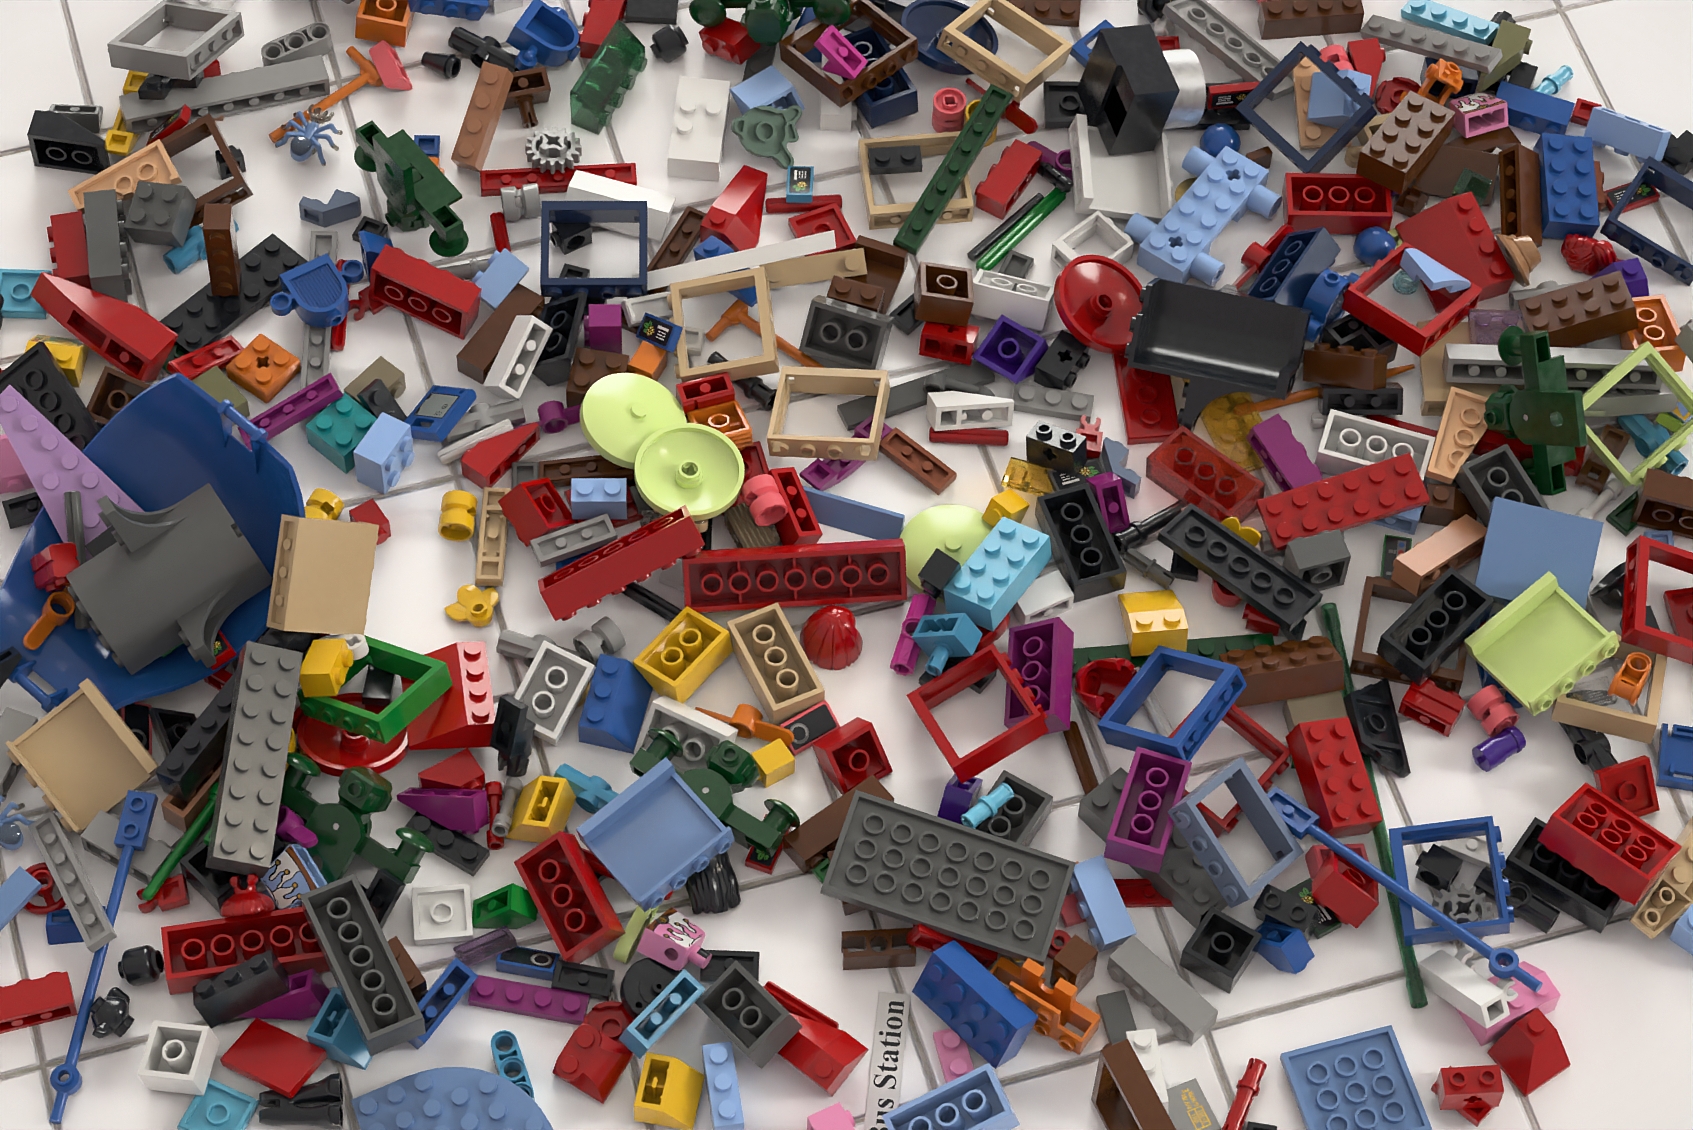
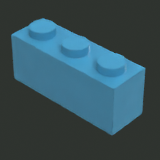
[619,969,706,1059]

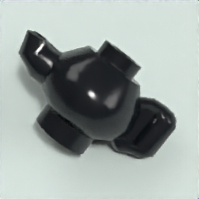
[89,987,135,1039]

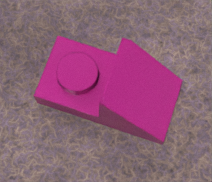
[814,25,868,80]

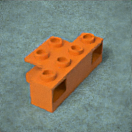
[990,956,1101,1055]

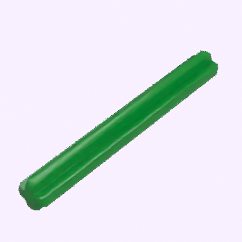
[976,187,1066,271]

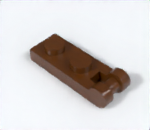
[1575,424,1631,495]

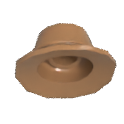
[1496,233,1541,287]

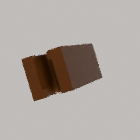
[841,927,917,970]

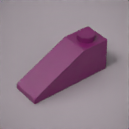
[396,787,489,835]
[237,968,330,1021]

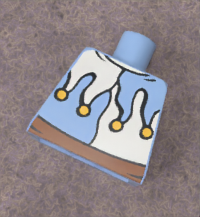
[260,844,327,910]

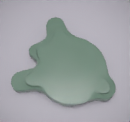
[731,105,802,170]

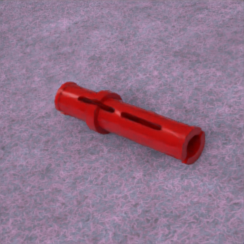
[1222,1058,1267,1130]

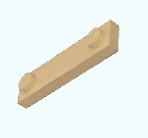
[759,248,867,289]
[475,487,511,587]

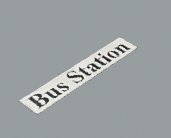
[863,991,911,1130]

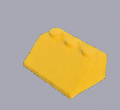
[633,606,733,703]

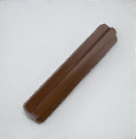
[1063,721,1099,796]

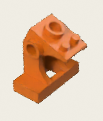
[1399,58,1463,106]

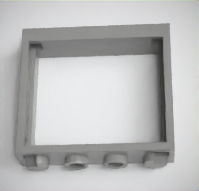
[107,0,245,80]

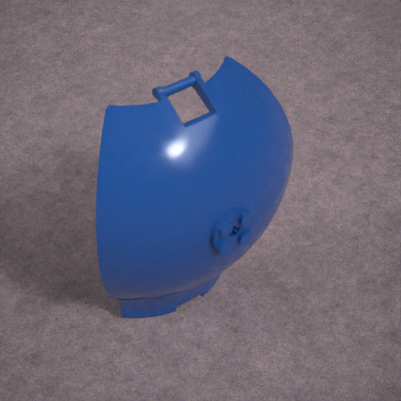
[0,373,305,713]

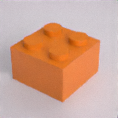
[355,0,415,48]

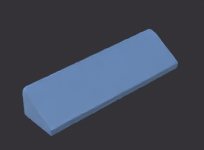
[802,485,905,540]

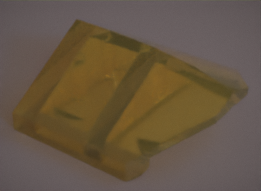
[1001,457,1053,496]

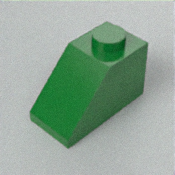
[472,883,538,930]

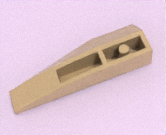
[1629,816,1693,939]

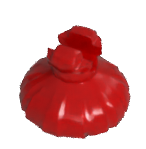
[220,874,275,917]

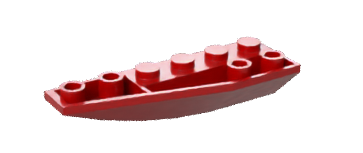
[30,272,179,382]

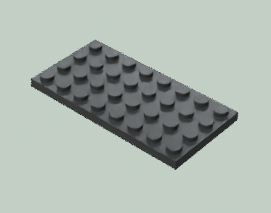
[820,790,1076,966]

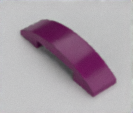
[799,414,893,491]

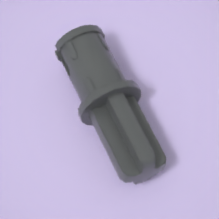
[1123,548,1176,590]

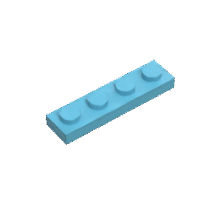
[1401,0,1499,45]

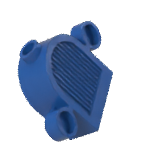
[506,0,581,71]
[270,253,364,328]
[1302,269,1360,343]

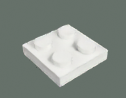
[411,883,474,945]

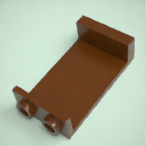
[845,235,908,315]

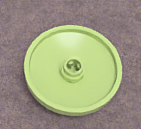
[580,373,687,469]
[634,423,745,521]
[899,505,993,603]

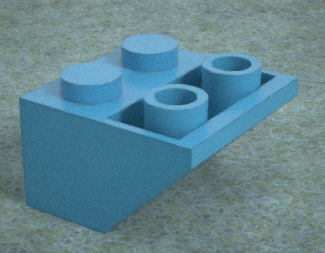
[306,987,374,1070]

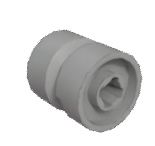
[500,183,541,221]
[573,616,626,667]

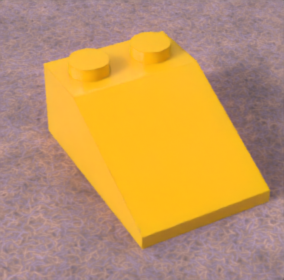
[1117,589,1188,656]

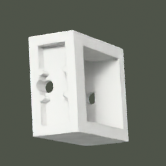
[1050,211,1134,269]

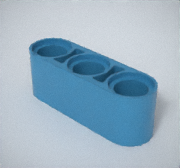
[491,1030,535,1101]

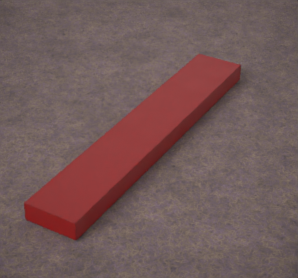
[480,163,637,197]

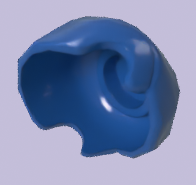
[1200,123,1241,158]
[1353,226,1396,266]

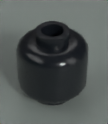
[650,24,689,62]
[118,945,164,986]

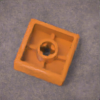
[226,334,301,403]
[687,400,754,451]

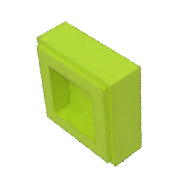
[1655,412,1684,433]

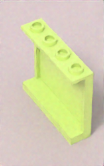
[1464,571,1620,717]

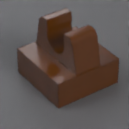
[1394,185,1429,218]

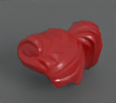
[1561,234,1623,276]

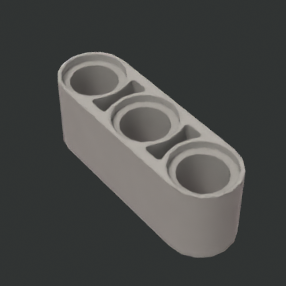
[261,22,332,67]

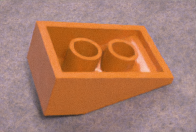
[1619,294,1686,372]

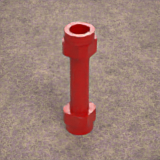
[485,781,504,850]

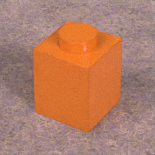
[628,341,667,382]

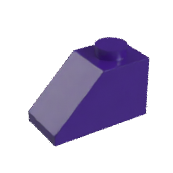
[937,774,983,825]

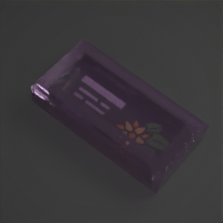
[453,926,518,967]

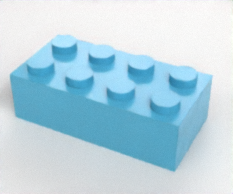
[943,516,1052,632]

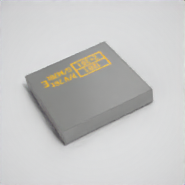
[1166,1078,1222,1130]

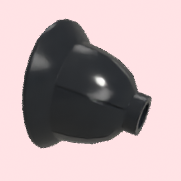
[1590,561,1626,610]

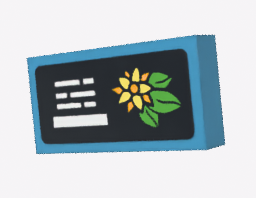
[786,166,814,203]

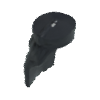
[684,851,741,915]

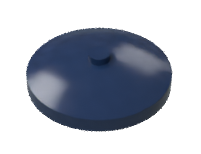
[899,0,998,75]

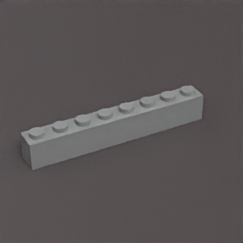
[119,55,330,134]
[1442,343,1662,390]

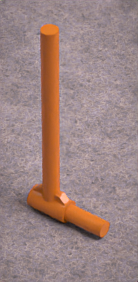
[268,46,383,143]
[705,299,826,368]

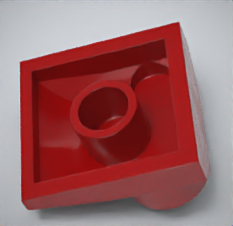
[552,1022,634,1104]

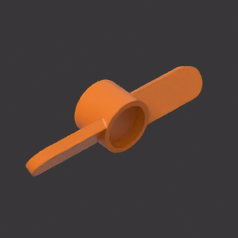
[23,584,75,650]
[695,704,794,746]

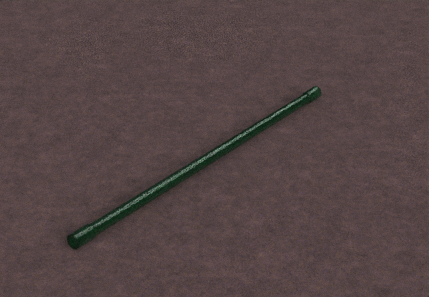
[1320,602,1428,1009]

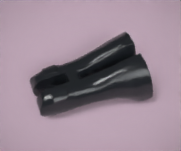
[259,1073,343,1130]

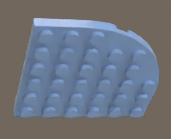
[351,1067,553,1130]

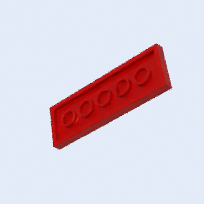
[1256,453,1430,552]

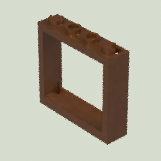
[779,0,918,108]
[160,113,254,246]
[1349,576,1467,694]
[1091,1039,1176,1130]

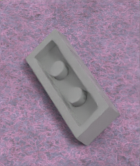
[1012,383,1095,423]
[530,514,618,568]

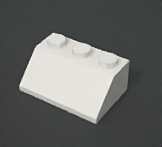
[971,269,1054,332]
[634,695,739,774]

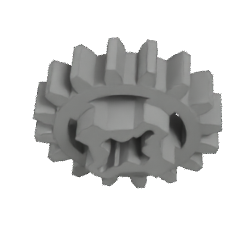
[525,126,582,174]
[1431,883,1494,945]

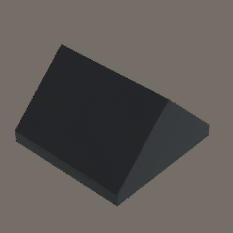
[148,707,197,759]

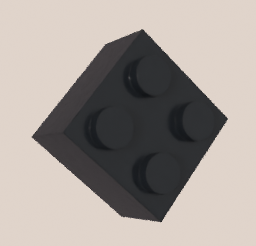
[1179,906,1262,994]

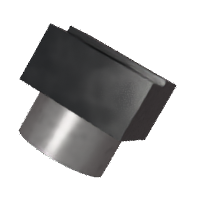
[1076,24,1206,156]

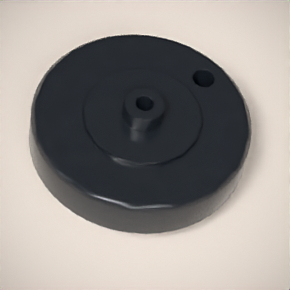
[620,957,682,1019]

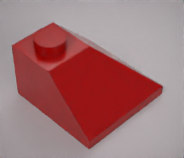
[1487,1008,1571,1097]

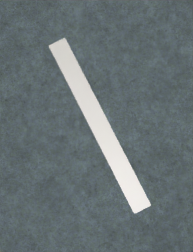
[632,230,836,290]

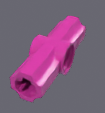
[890,593,936,676]

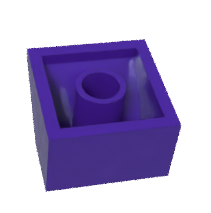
[972,315,1049,384]

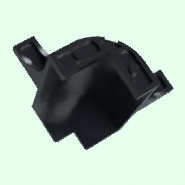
[1124,278,1312,434]

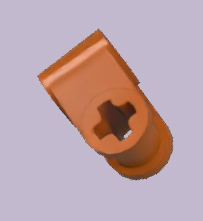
[1607,652,1652,706]

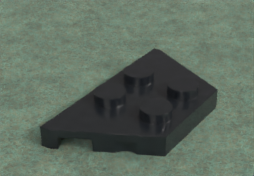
[1344,678,1411,778]

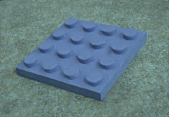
[1280,1025,1432,1130]

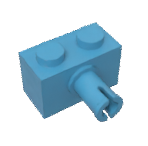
[912,613,982,676]

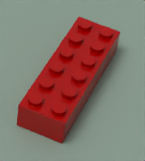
[537,505,705,621]
[161,907,330,995]

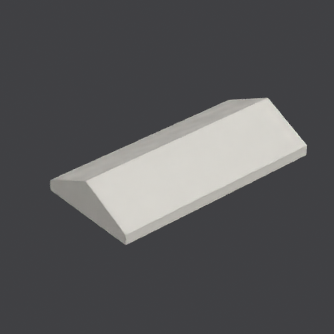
[565,170,676,243]

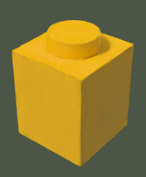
[982,489,1030,528]
[751,738,795,788]

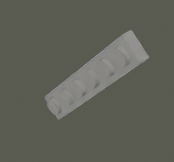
[1360,14,1503,74]
[28,811,117,953]

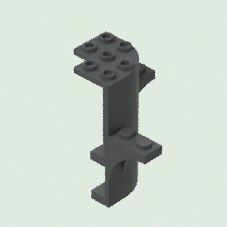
[65,483,273,675]

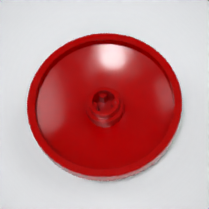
[1054,255,1143,354]
[297,693,409,777]

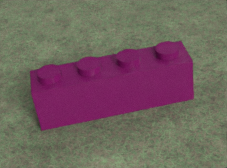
[1246,413,1323,492]

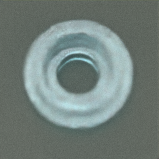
[1392,270,1419,295]

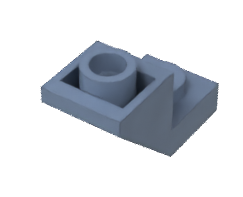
[299,189,362,228]
[1101,437,1142,499]

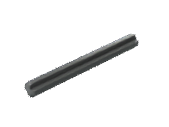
[64,491,92,629]

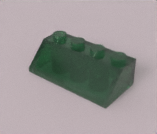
[570,20,648,135]

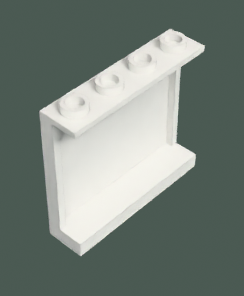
[1069,114,1175,224]

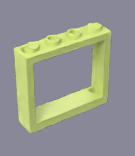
[1582,341,1693,487]

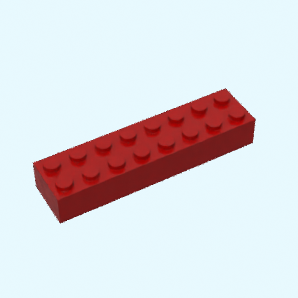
[682,539,907,613]

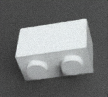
[1011,569,1074,625]

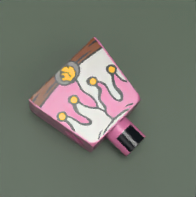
[1449,92,1508,138]
[636,907,712,971]

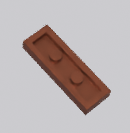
[879,427,957,495]

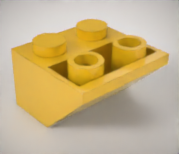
[505,775,576,843]
[634,1052,705,1130]

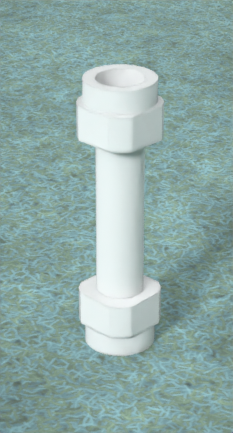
[1575,478,1625,520]

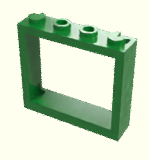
[297,635,453,744]

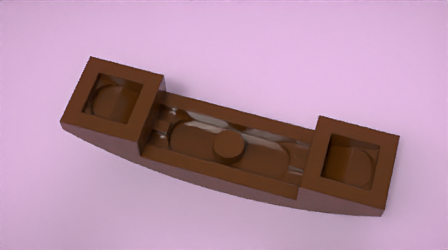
[1445,126,1521,153]

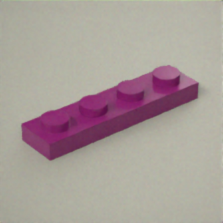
[237,372,344,450]
[468,975,590,1026]

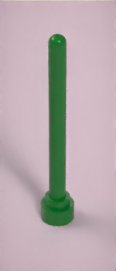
[142,782,219,901]

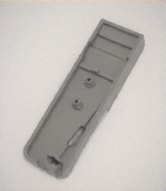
[1524,381,1678,417]

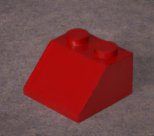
[498,477,577,547]
[811,717,893,796]
[1311,850,1379,929]

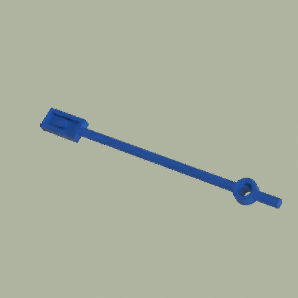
[1267,786,1543,993]
[49,790,158,1124]

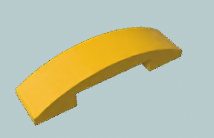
[105,70,149,156]

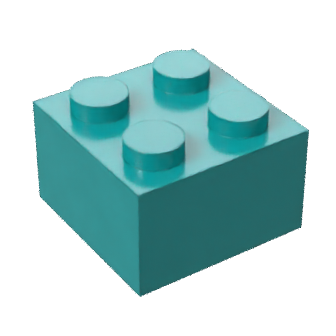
[305,392,377,474]

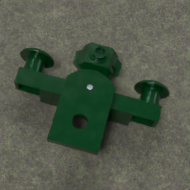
[689,0,851,46]
[354,120,469,258]
[1484,325,1588,496]
[629,728,800,857]
[280,752,434,884]

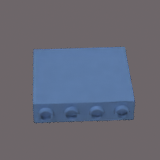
[1475,497,1604,610]
[576,757,735,912]

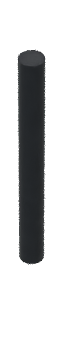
[967,193,1044,261]

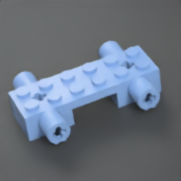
[1124,146,1282,287]

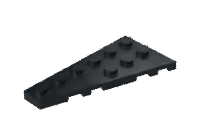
[0,341,101,452]

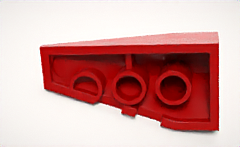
[700,165,768,252]
[777,1012,869,1097]

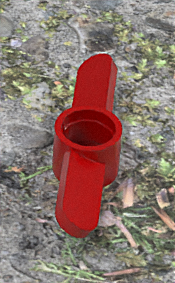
[965,78,1038,134]
[1232,224,1294,289]

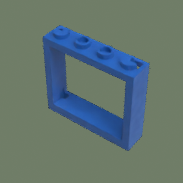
[1097,645,1247,762]
[1389,815,1515,946]

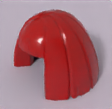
[800,605,863,670]
[1074,658,1137,720]

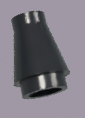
[421,51,461,79]

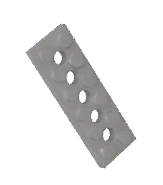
[1162,0,1294,102]

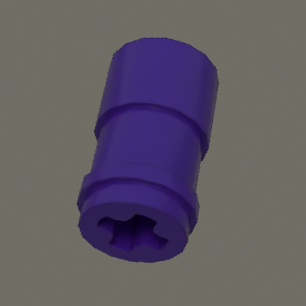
[1472,726,1526,772]

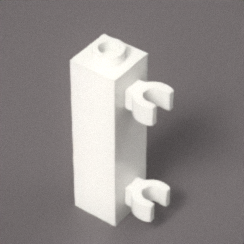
[1418,948,1518,1029]

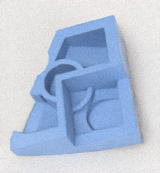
[1400,248,1471,293]

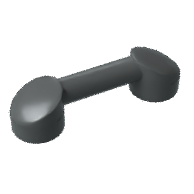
[923,373,996,397]

